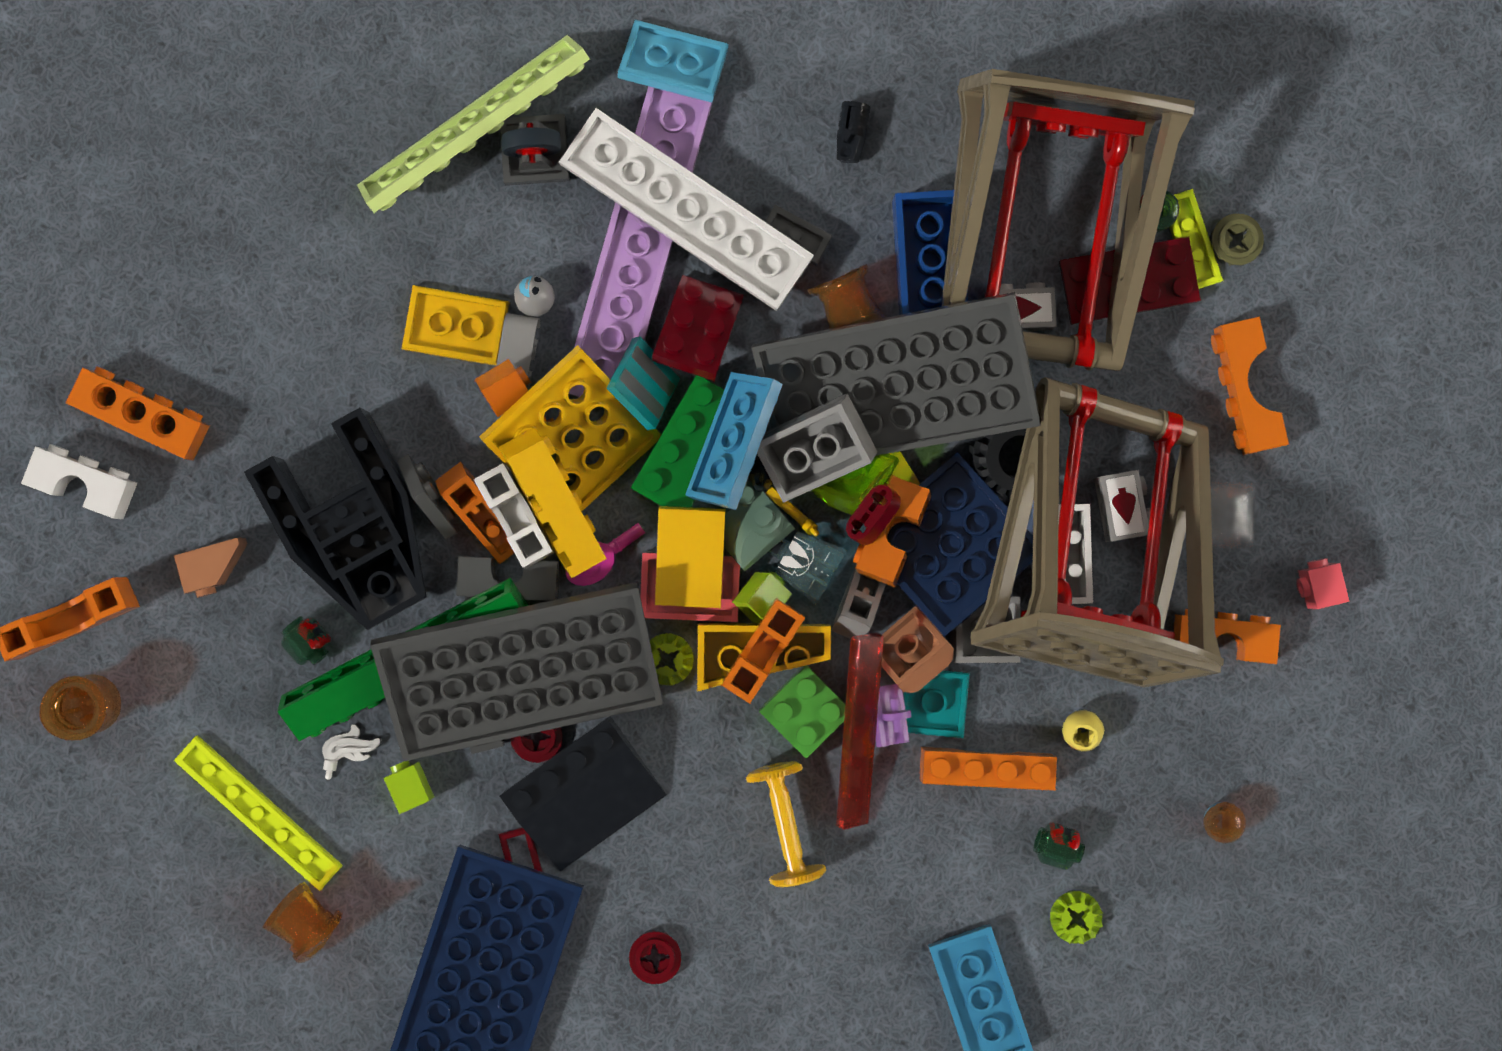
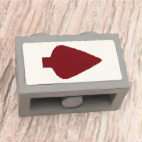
[985,282,1057,332]
[1094,470,1150,542]

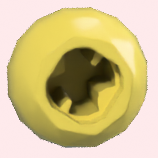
[1062,710,1105,752]

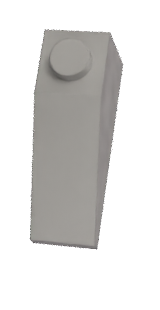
[831,564,886,643]

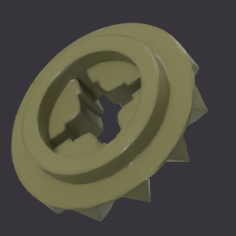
[1211,214,1264,266]

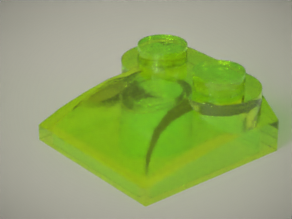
[812,454,899,515]

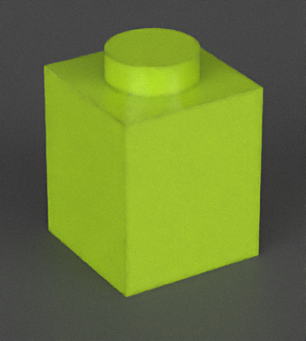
[732,572,792,624]
[384,760,435,814]

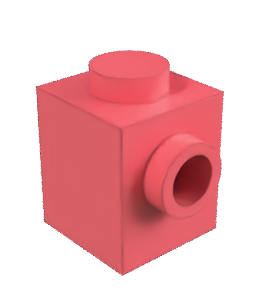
[1297,558,1350,609]

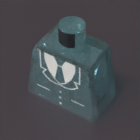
[767,532,847,605]

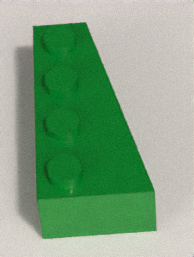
[631,375,724,508]

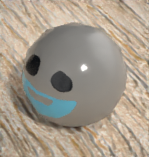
[514,276,555,317]

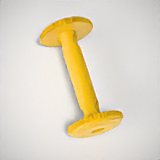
[746,761,826,887]

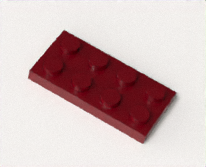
[1059,237,1201,325]

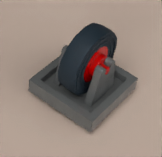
[500,114,570,186]

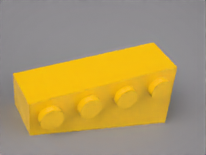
[499,428,607,578]
[697,623,831,692]

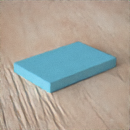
[618,20,729,103]

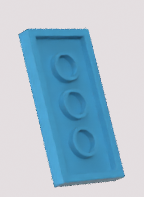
[685,372,783,510]
[928,924,1033,1051]

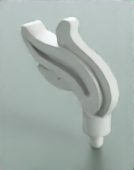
[322,725,382,780]

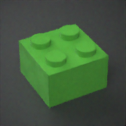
[759,665,853,759]

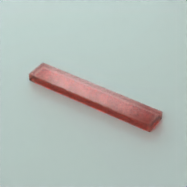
[836,633,884,830]

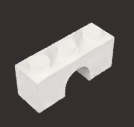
[21,444,137,519]
[473,463,555,569]

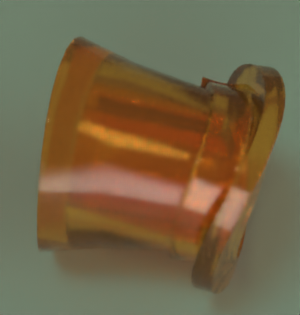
[807,264,887,329]
[39,674,121,740]
[262,882,342,963]

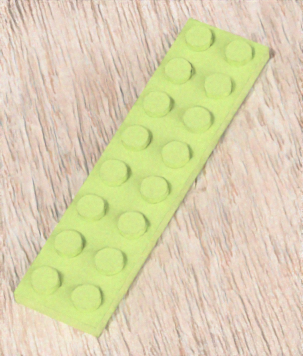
[357,35,590,213]

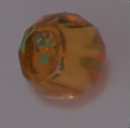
[1203,802,1246,844]

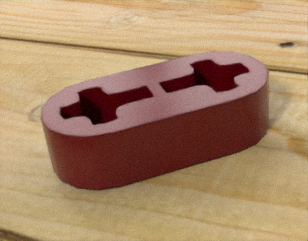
[846,485,901,545]

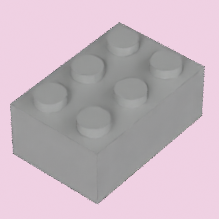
[757,393,877,503]

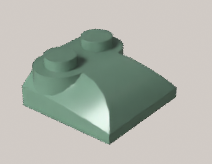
[722,482,795,571]

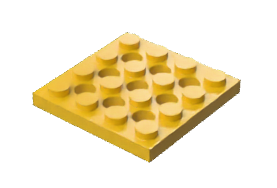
[479,345,661,512]

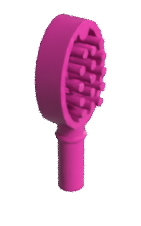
[565,523,645,586]

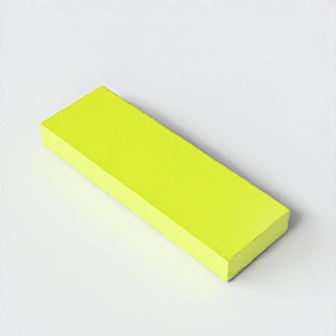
[1163,189,1223,289]

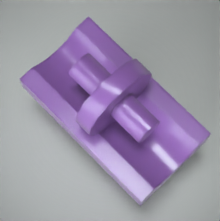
[866,683,912,747]

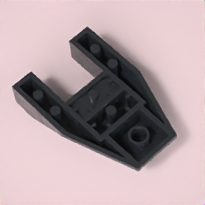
[244,407,427,630]

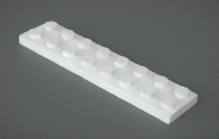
[559,108,814,311]

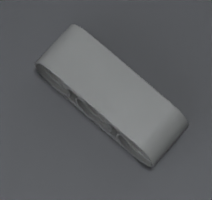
[496,313,540,391]

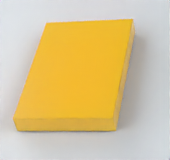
[402,285,510,366]
[655,506,725,608]

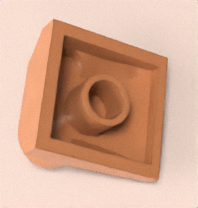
[866,606,954,693]

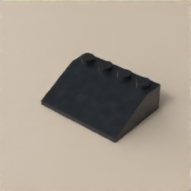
[500,716,667,871]

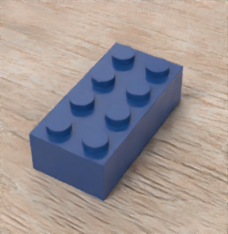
[892,190,968,315]

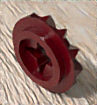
[510,727,563,763]
[629,930,682,984]

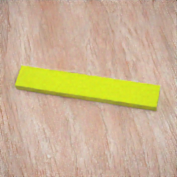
[174,735,343,891]

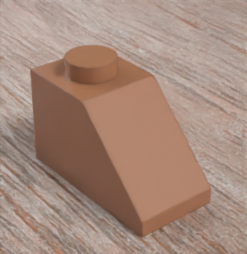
[174,538,247,598]

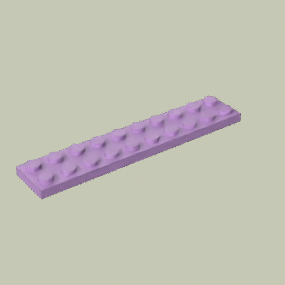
[569,86,714,397]

